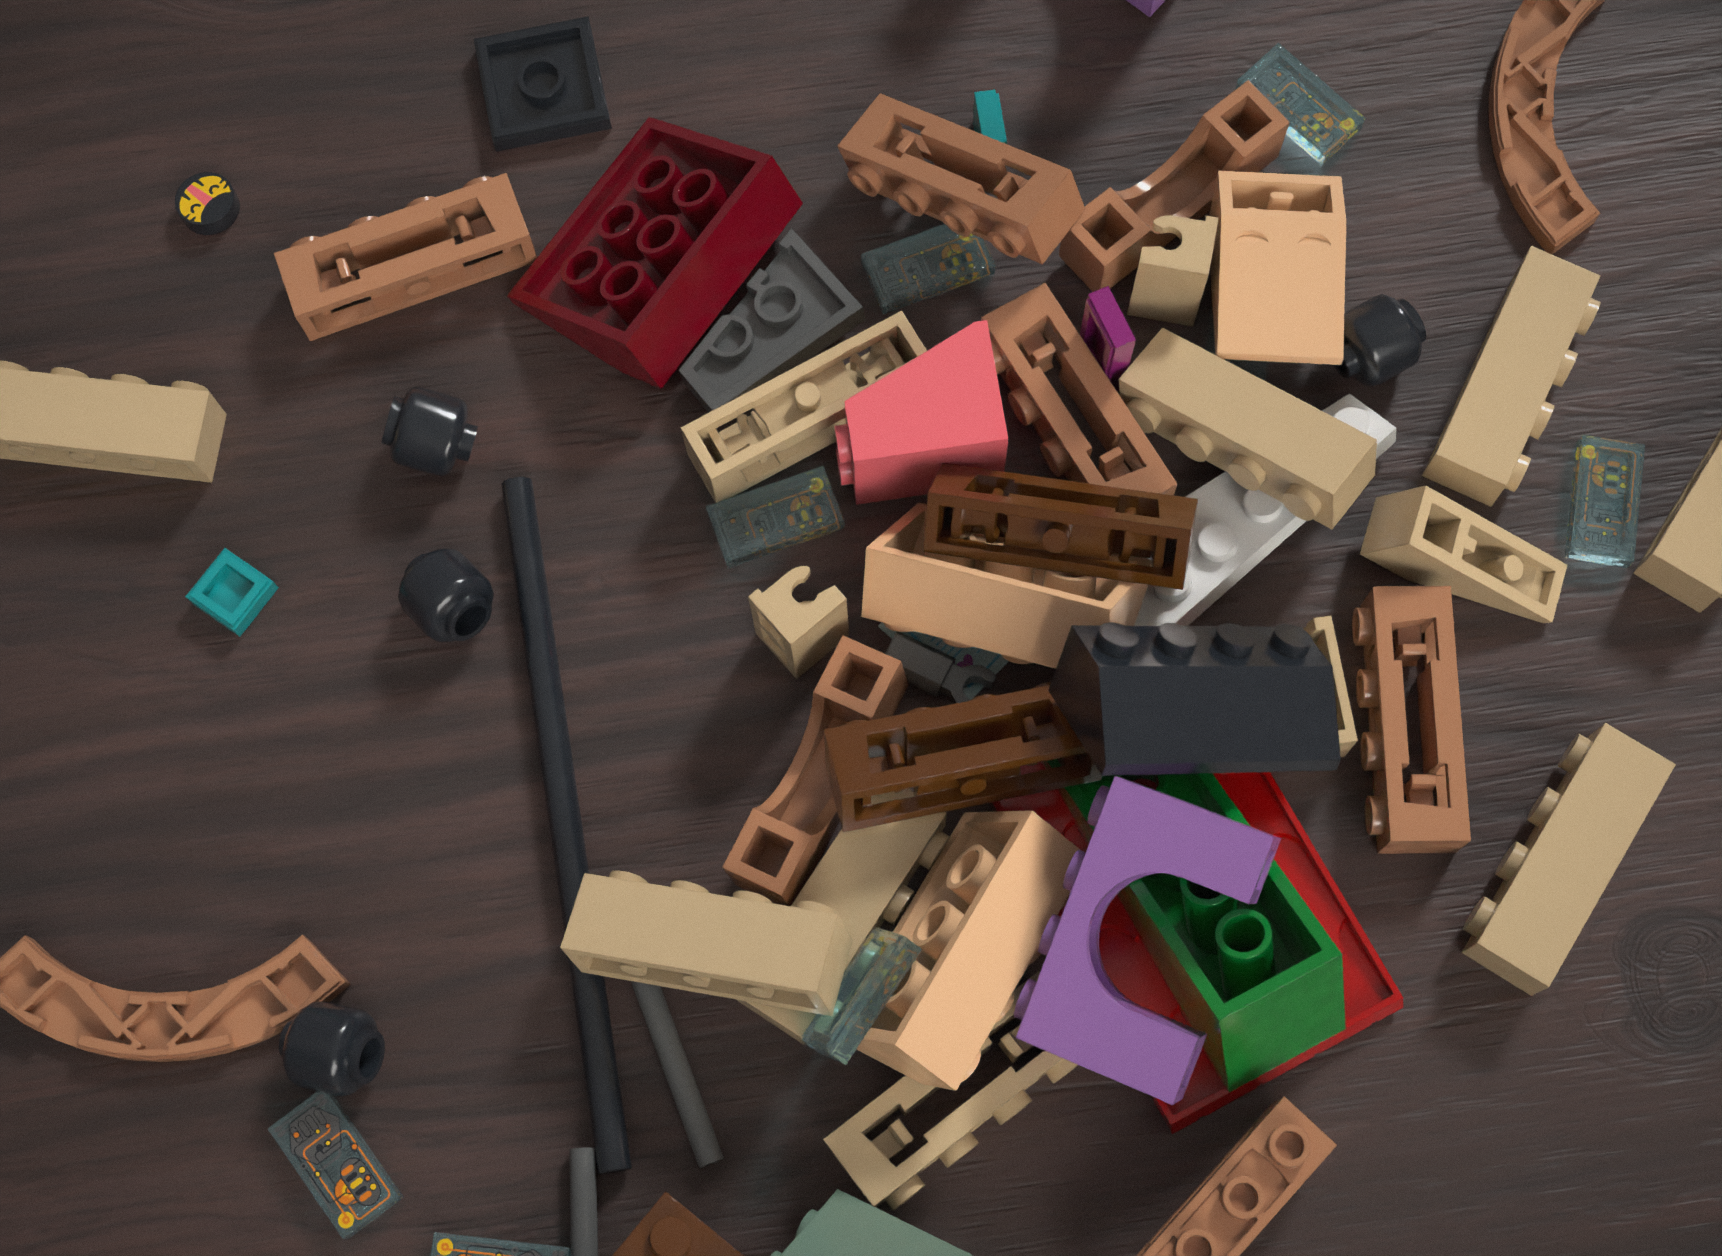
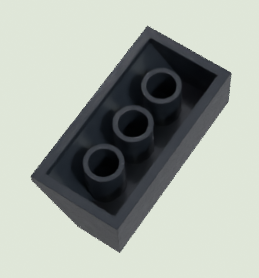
[1048,622,1341,776]

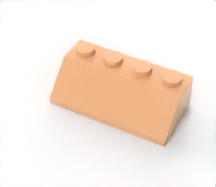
[861,503,1151,669]
[832,811,1080,1091]

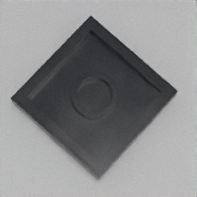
[473,16,612,152]

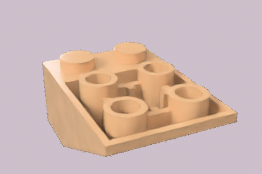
[1209,171,1346,365]

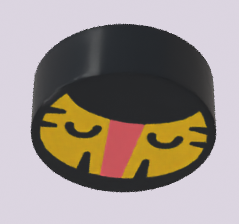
[175,172,240,235]

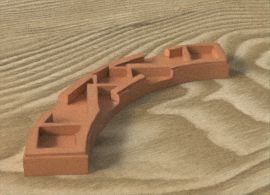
[1489,0,1605,254]
[0,935,351,1062]

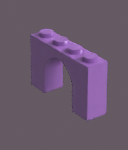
[1014,776,1281,1105]

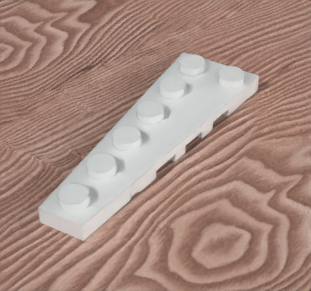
[1134,393,1396,626]

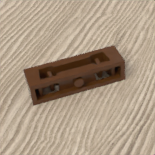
[923,463,1198,590]
[824,682,1102,832]

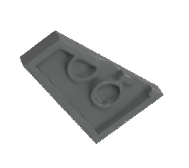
[679,228,866,413]

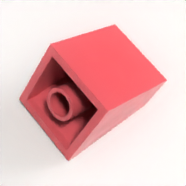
[834,320,1008,505]

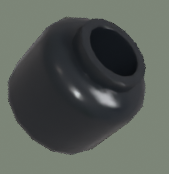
[1334,294,1426,387]
[381,387,478,476]
[398,548,494,642]
[279,1002,385,1096]

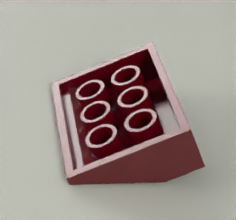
[507,117,803,389]

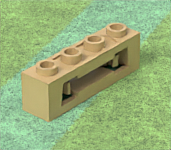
[681,311,927,505]
[823,971,1078,1211]

